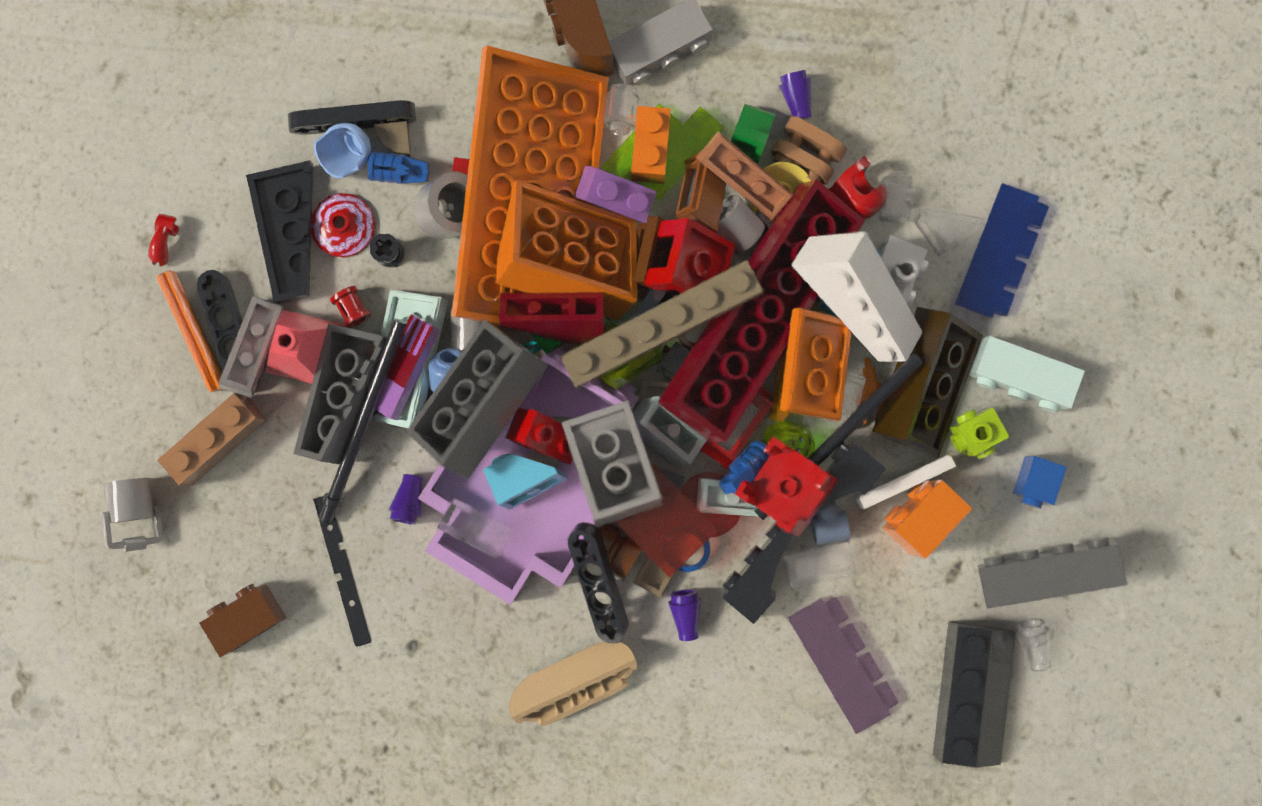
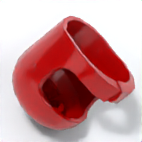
[829,156,887,220]

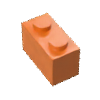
[631,106,671,184]

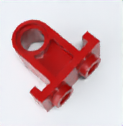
[505,408,573,465]

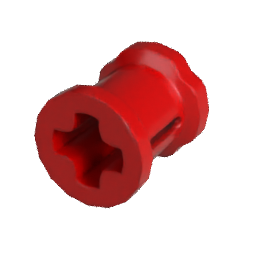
[330,286,371,328]

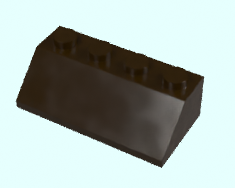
[872,307,983,458]

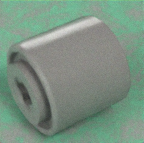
[413,172,468,240]

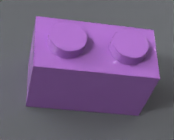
[575,166,657,223]

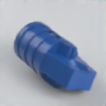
[368,151,430,184]
[719,441,770,494]

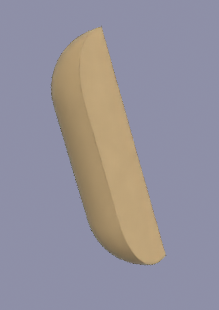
[509,642,637,726]

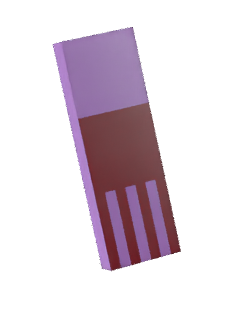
[375,314,441,421]

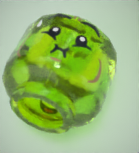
[763,419,815,458]

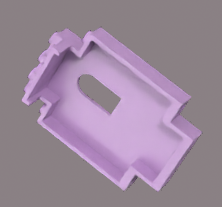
[418,345,646,605]

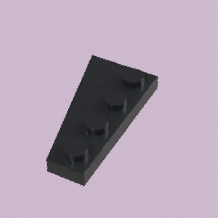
[246,160,313,304]

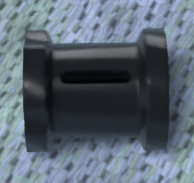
[370,234,405,268]

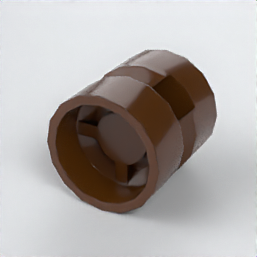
[585,523,645,582]

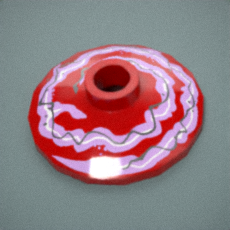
[311,193,376,258]

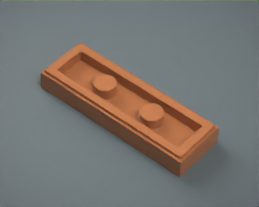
[696,131,794,221]

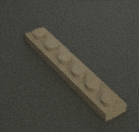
[560,260,763,389]

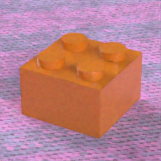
[882,480,973,559]

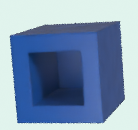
[1012,456,1067,509]

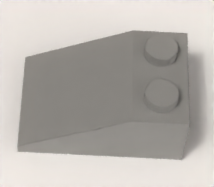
[562,400,663,527]

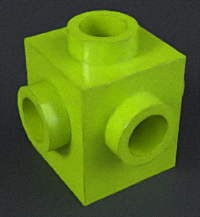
[950,407,1009,459]

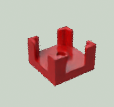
[644,218,735,293]
[734,437,838,537]

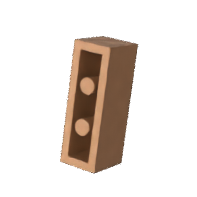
[157,393,267,486]

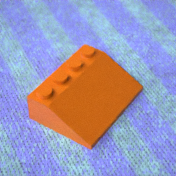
[496,180,638,320]

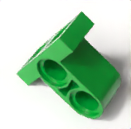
[731,104,776,164]

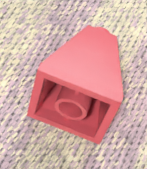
[266,309,345,384]

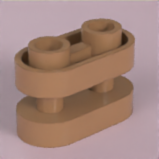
[770,116,847,185]

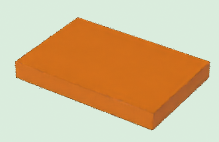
[780,308,852,421]

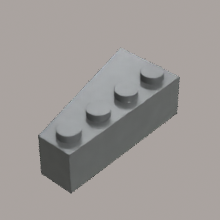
[293,323,387,465]
[978,537,1128,609]

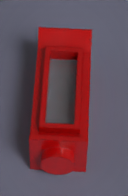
[700,388,774,470]

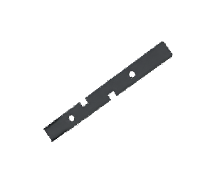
[313,496,371,647]

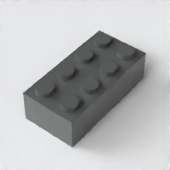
[406,320,548,479]

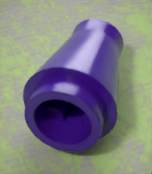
[779,70,813,120]
[388,474,423,525]
[668,589,701,641]

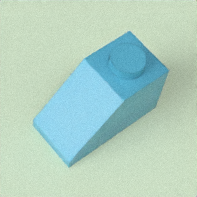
[483,454,568,510]

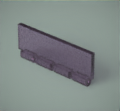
[787,597,899,734]

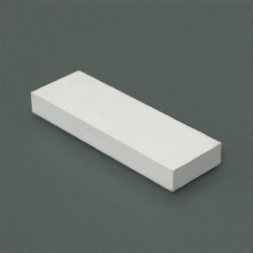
[855,455,956,510]

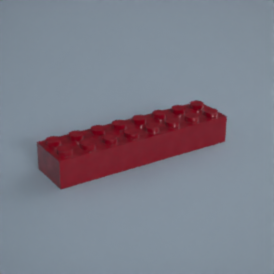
[657,179,865,442]

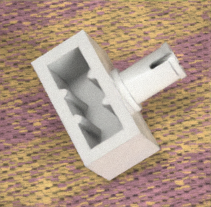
[880,235,928,309]

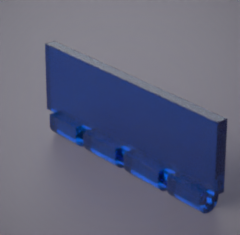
[954,183,1049,318]

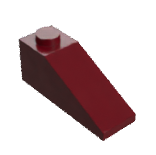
[499,292,604,344]

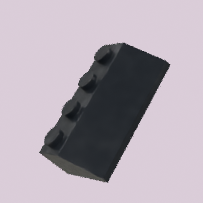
[933,621,1016,768]

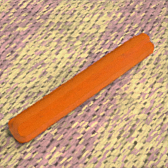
[157,270,222,392]

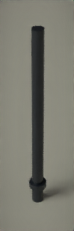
[319,318,408,524]
[754,353,923,521]

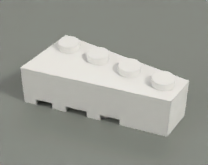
[792,232,923,362]

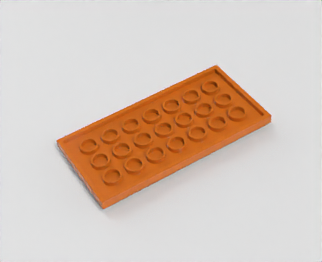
[452,45,609,324]

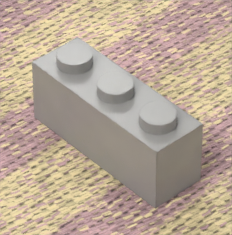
[609,0,713,86]

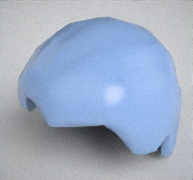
[314,123,371,179]

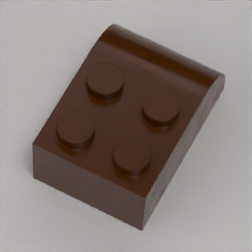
[543,0,614,76]

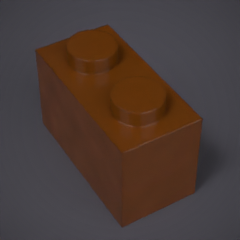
[199,584,287,658]

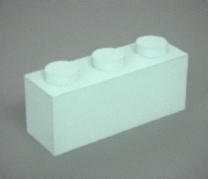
[969,336,1085,413]

